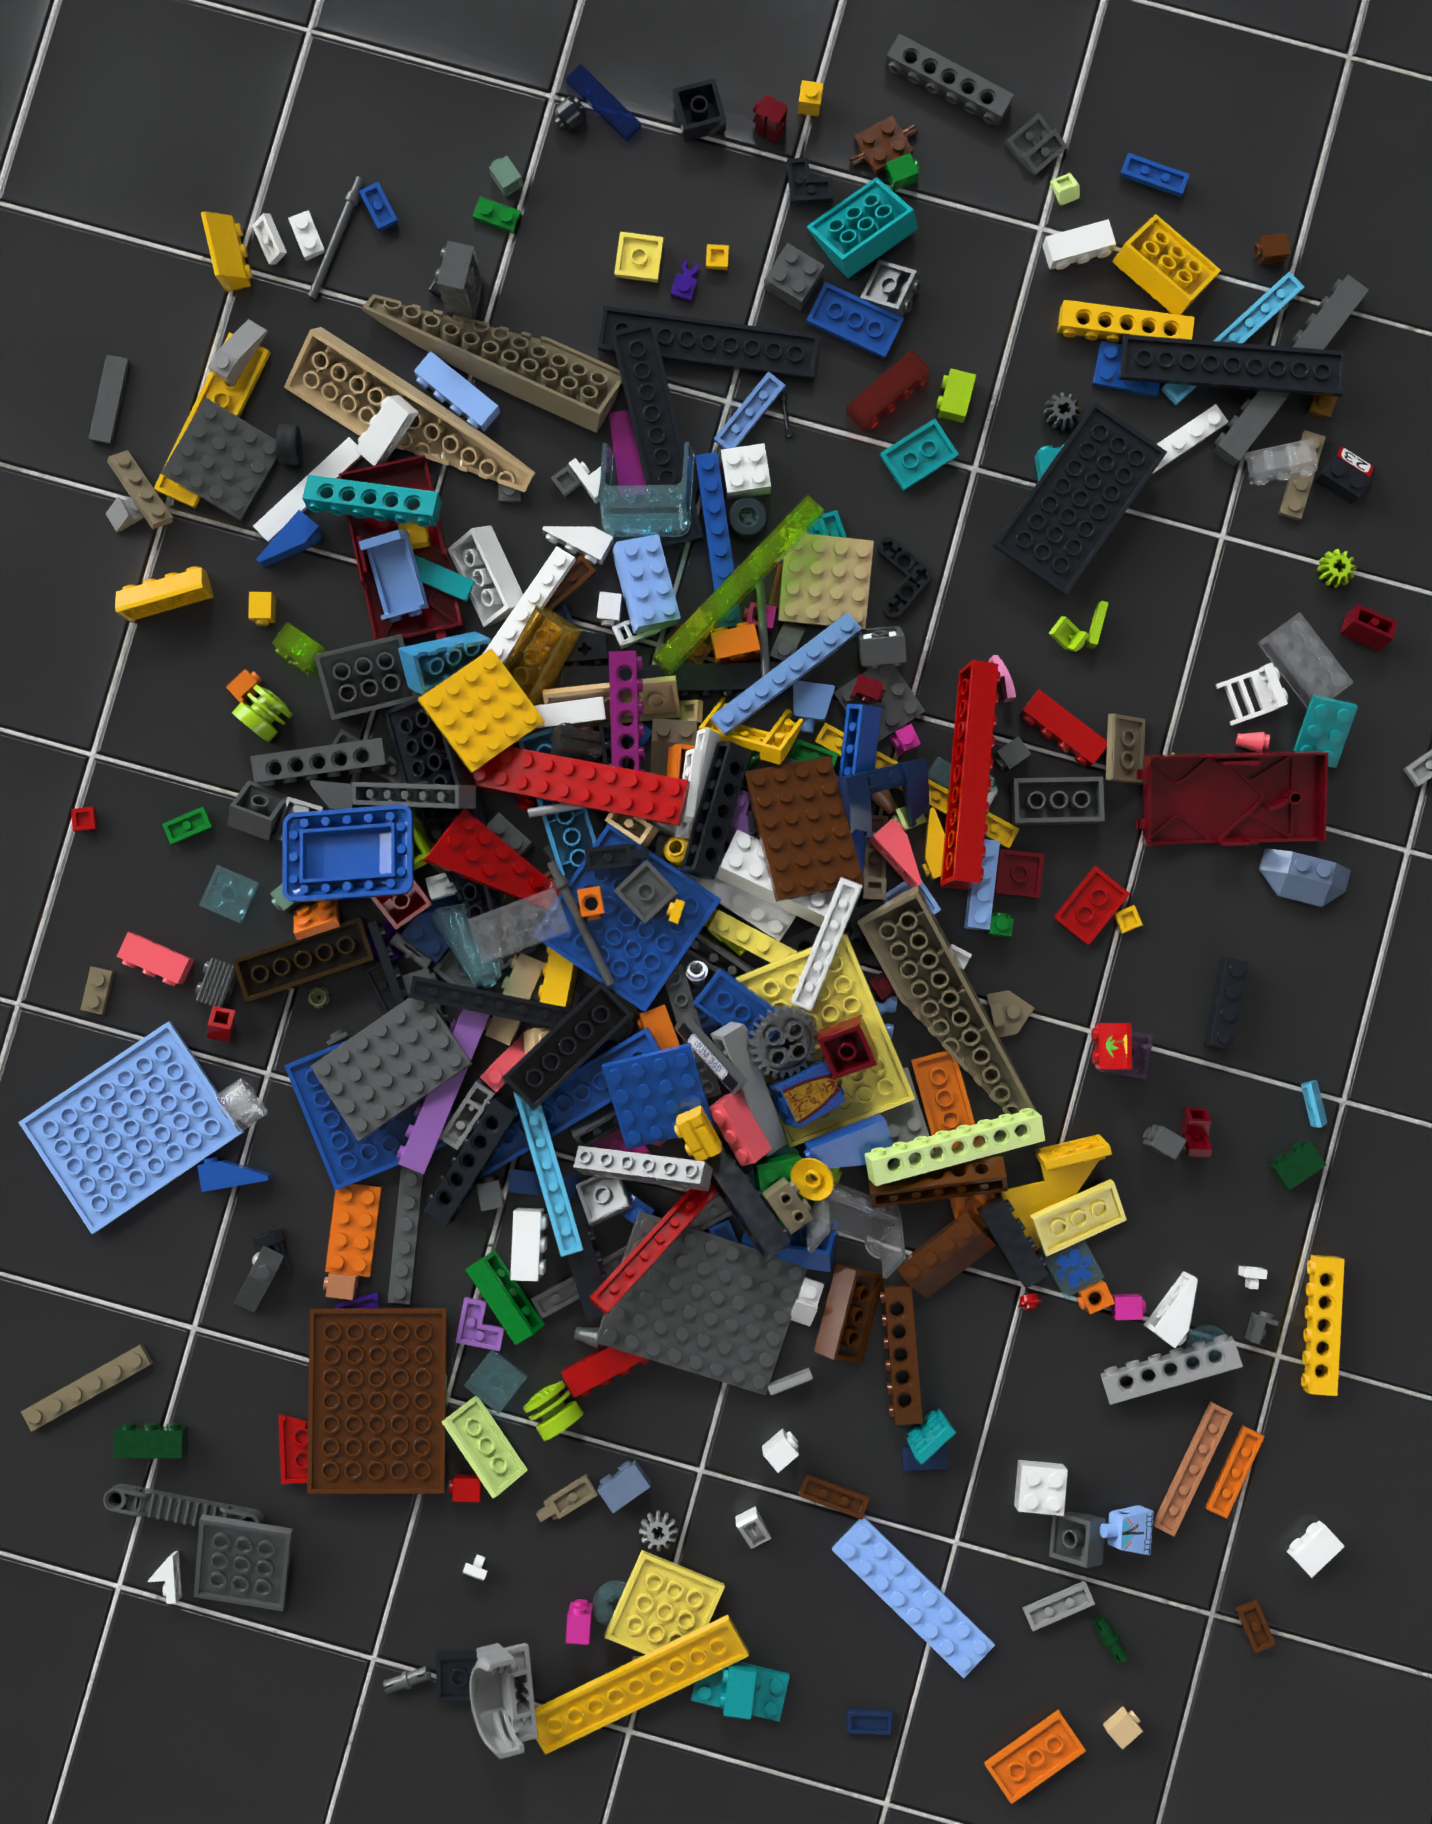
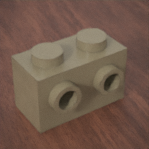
[762,1177,813,1235]

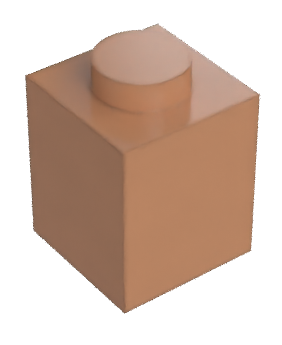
[323,1273,359,1300]

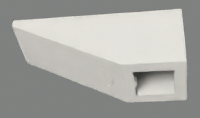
[542,526,614,565]

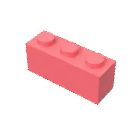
[116,932,194,986]
[709,1092,772,1166]

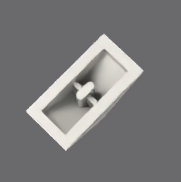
[735,1506,771,1549]

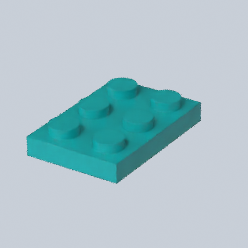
[879,419,959,492]
[1293,695,1358,768]

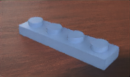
[714,372,785,449]

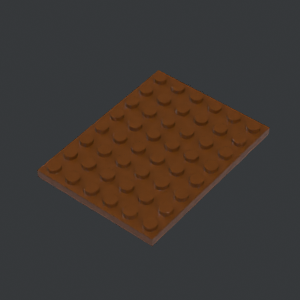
[307,1308,447,1494]

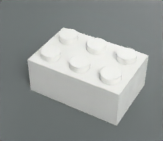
[510,1207,548,1281]

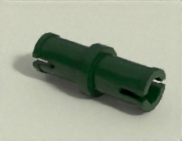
[1092,1615,1129,1664]

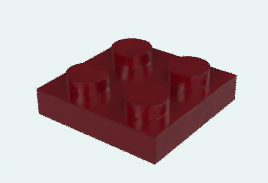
[994,849,1044,899]

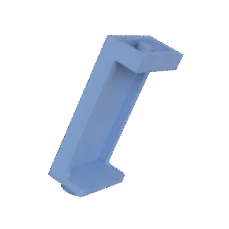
[359,530,429,623]

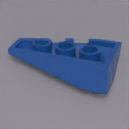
[741,1217,839,1272]

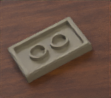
[1106,713,1145,785]

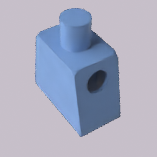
[792,680,835,734]

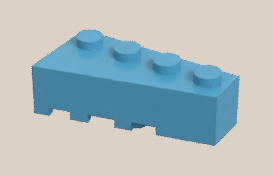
[398,631,491,695]

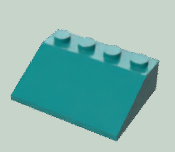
[807,177,918,278]

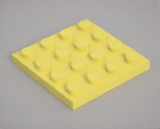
[604,1550,725,1654]

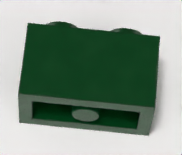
[1268,1141,1326,1190]

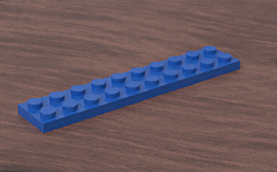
[468,1027,662,1178]

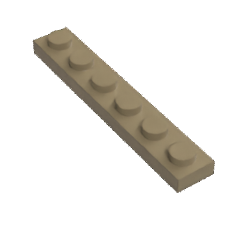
[21,1343,153,1432]

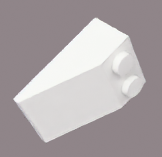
[1144,1271,1198,1348]

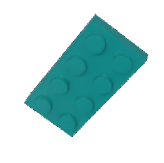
[906,1408,956,1465]
[691,1661,790,1722]

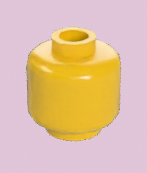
[663,836,689,868]

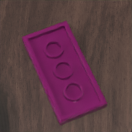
[609,410,648,500]

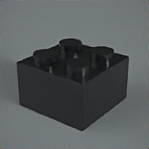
[673,78,726,142]

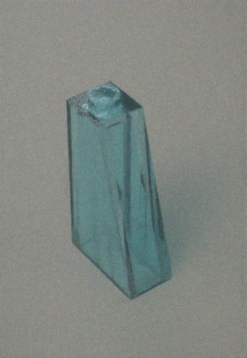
[432,903,502,988]

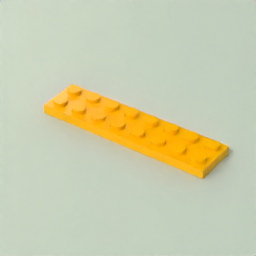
[154,332,271,509]

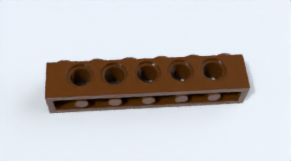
[868,1156,1008,1208]
[879,1284,923,1425]

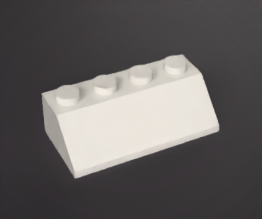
[448,525,523,627]

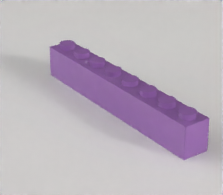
[396,1008,489,1174]

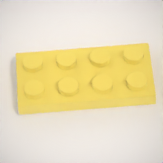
[1030,1179,1127,1257]

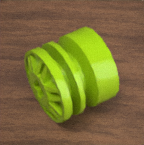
[232,684,293,743]
[523,1381,584,1441]

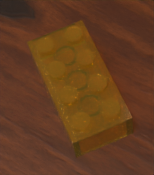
[504,606,582,706]

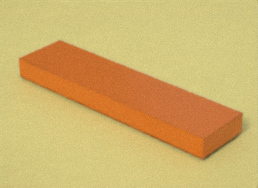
[1205,1425,1265,1519]

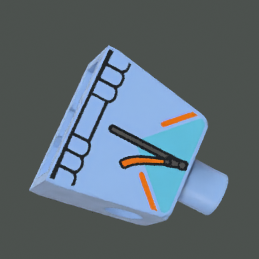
[1099,1505,1153,1555]

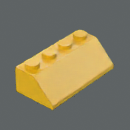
[115,566,214,622]

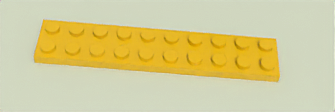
[535,1615,749,1755]

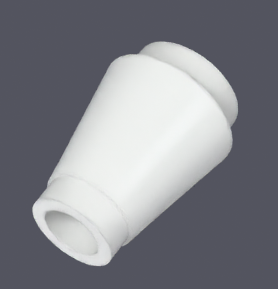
[685,960,708,988]

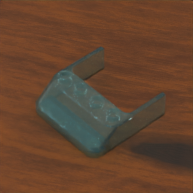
[599,442,694,537]

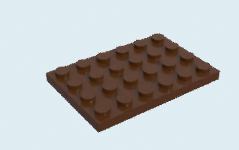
[744,756,864,902]

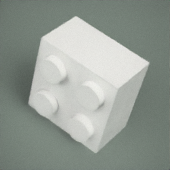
[721,443,771,500]
[1014,1460,1068,1516]

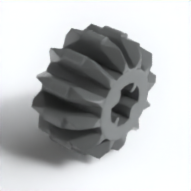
[1043,392,1082,431]

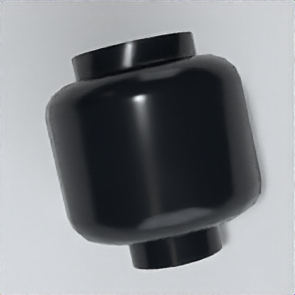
[555,97,587,131]

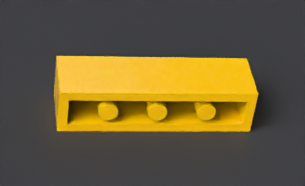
[538,946,579,1008]

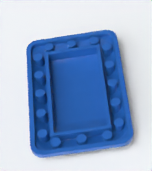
[282,804,414,902]

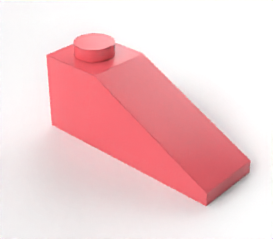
[868,819,922,888]
[480,1028,530,1092]

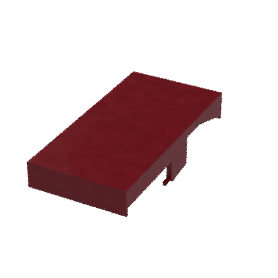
[339,455,465,643]
[1136,751,1328,846]

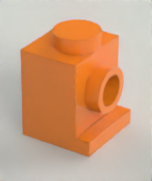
[226,669,263,705]

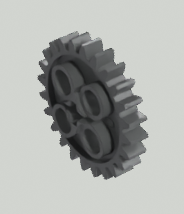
[747,1005,819,1079]

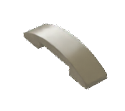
[863,815,888,901]

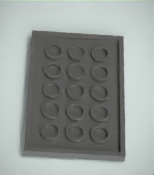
[310,998,473,1142]

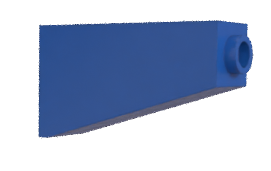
[803,1113,895,1168]

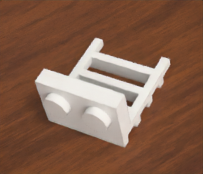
[1216,663,1288,726]

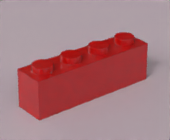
[1019,689,1107,767]
[561,1346,651,1398]

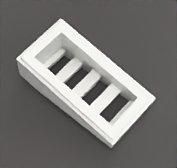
[612,619,661,649]

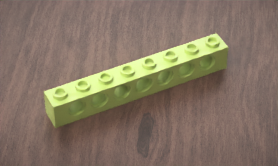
[864,1108,1045,1186]

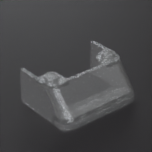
[806,1182,906,1279]

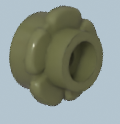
[308,987,330,1009]

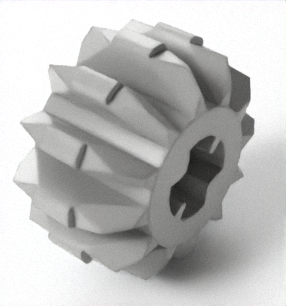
[639,1510,678,1552]

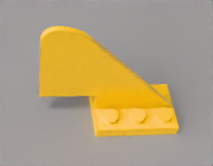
[1001,1134,1112,1251]

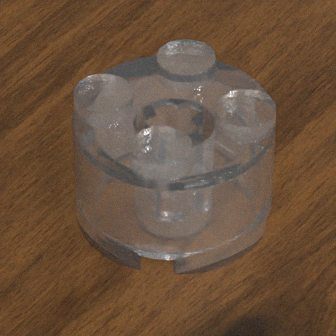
[215,1078,268,1132]

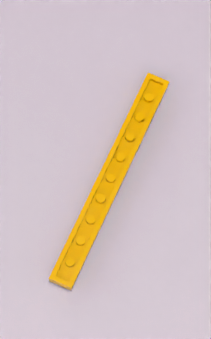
[814,722,1019,849]

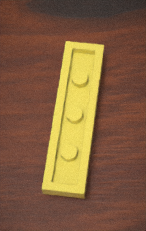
[708,910,798,963]

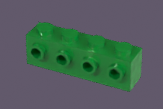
[465,1250,545,1345]

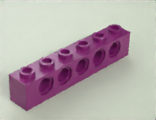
[609,651,645,772]

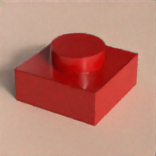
[71,807,98,832]

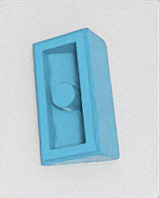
[1301,1080,1327,1128]

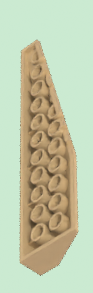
[284,327,535,492]

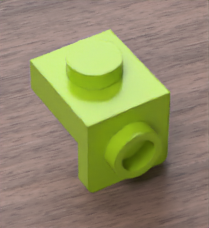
[1049,616,1089,652]

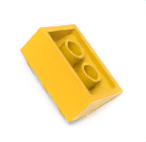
[201,211,253,292]

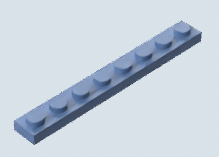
[711,612,862,736]

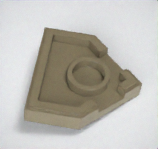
[986,990,1034,1037]

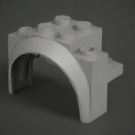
[470,1643,538,1759]

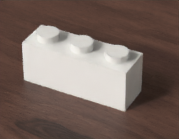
[1042,219,1116,270]
[355,395,418,466]

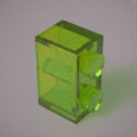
[272,622,327,672]

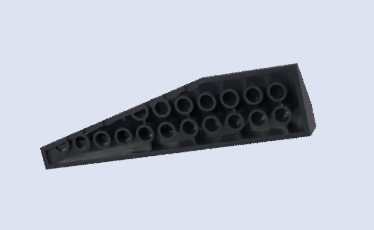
[384,695,507,957]

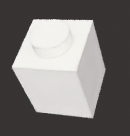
[597,592,623,627]

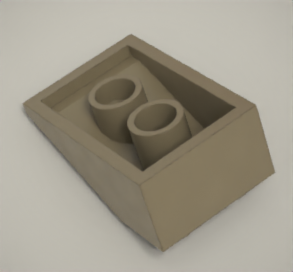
[650,718,697,776]

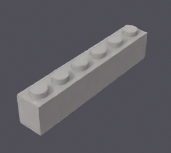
[711,1022,788,1157]

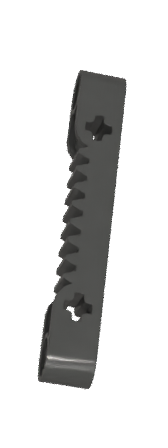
[103,1484,265,1526]

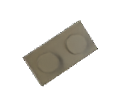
[80,966,115,1015]

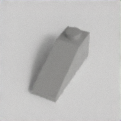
[208,319,268,386]
[439,1079,497,1150]

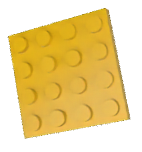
[418,648,545,773]

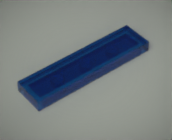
[566,64,642,142]

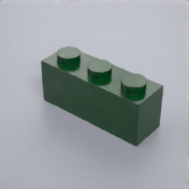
[113,1422,188,1458]

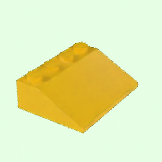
[1112,214,1221,315]

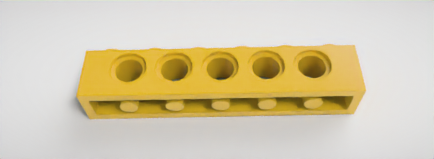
[1057,300,1195,343]
[1301,1255,1345,1396]

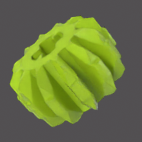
[1316,549,1357,588]

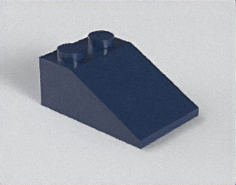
[401,894,473,963]

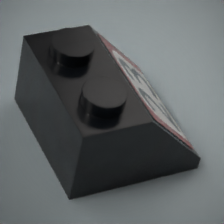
[1315,444,1376,504]

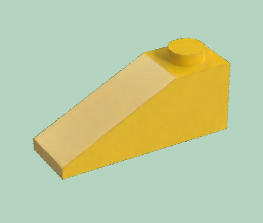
[922,807,945,880]

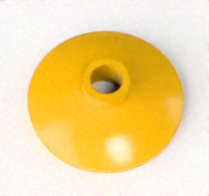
[791,1158,834,1201]

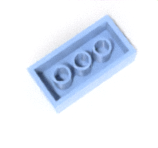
[611,534,681,634]

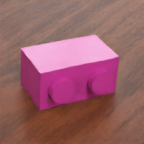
[566,1599,593,1645]

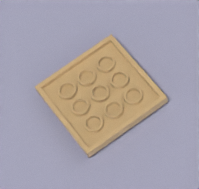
[777,532,874,630]

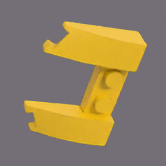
[699,697,803,765]

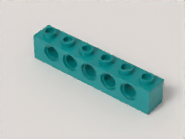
[302,475,442,527]

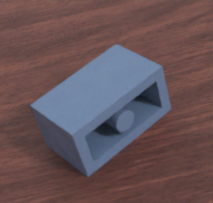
[597,1460,651,1513]

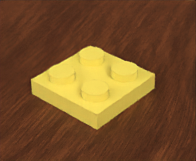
[614,232,664,283]

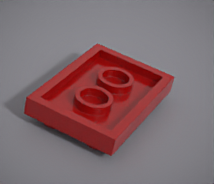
[1053,866,1130,946]

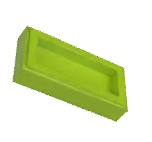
[1085,601,1109,649]

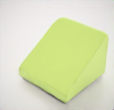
[1050,173,1080,205]

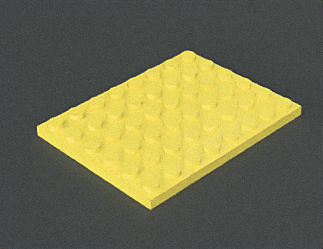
[736,933,915,1148]

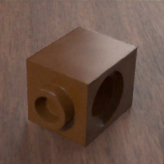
[1254,232,1291,265]

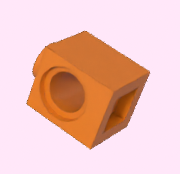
[577,886,606,921]
[1076,1280,1115,1314]

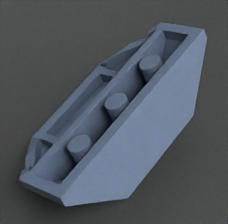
[1259,848,1351,907]

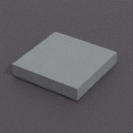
[576,1176,631,1226]

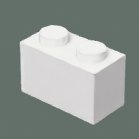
[762,1428,799,1473]
[1286,1521,1345,1577]

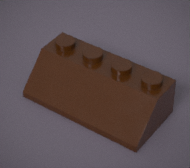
[897,1209,997,1299]
[814,1264,885,1363]

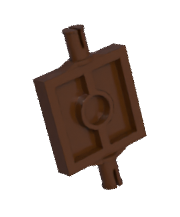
[849,116,918,175]

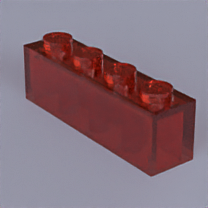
[846,349,930,431]

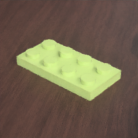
[442,1395,528,1498]

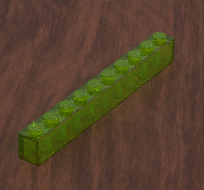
[653,495,824,676]

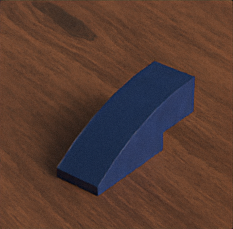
[508,1168,579,1198]

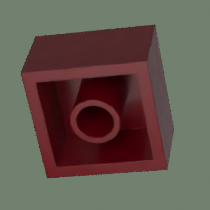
[817,1015,879,1079]

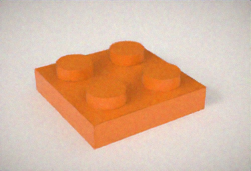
[294,900,340,941]

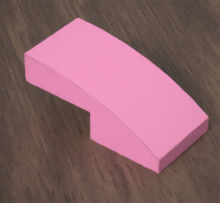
[988,655,1016,702]

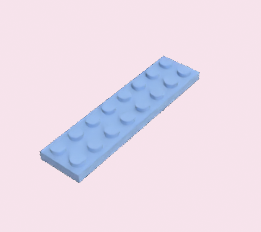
[832,1516,995,1678]

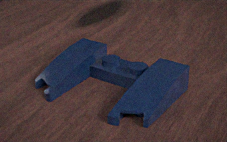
[838,759,929,838]

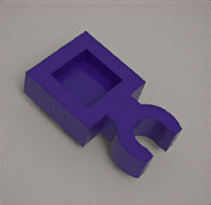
[670,260,699,303]

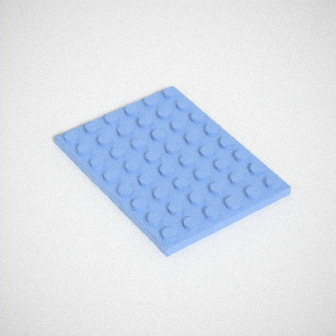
[18,1021,244,1234]

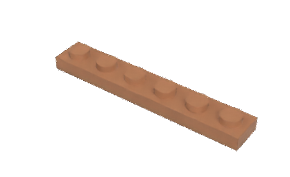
[1152,1401,1233,1536]

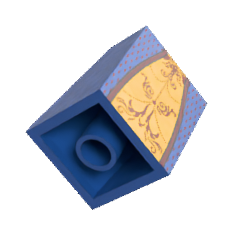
[766,1061,845,1128]

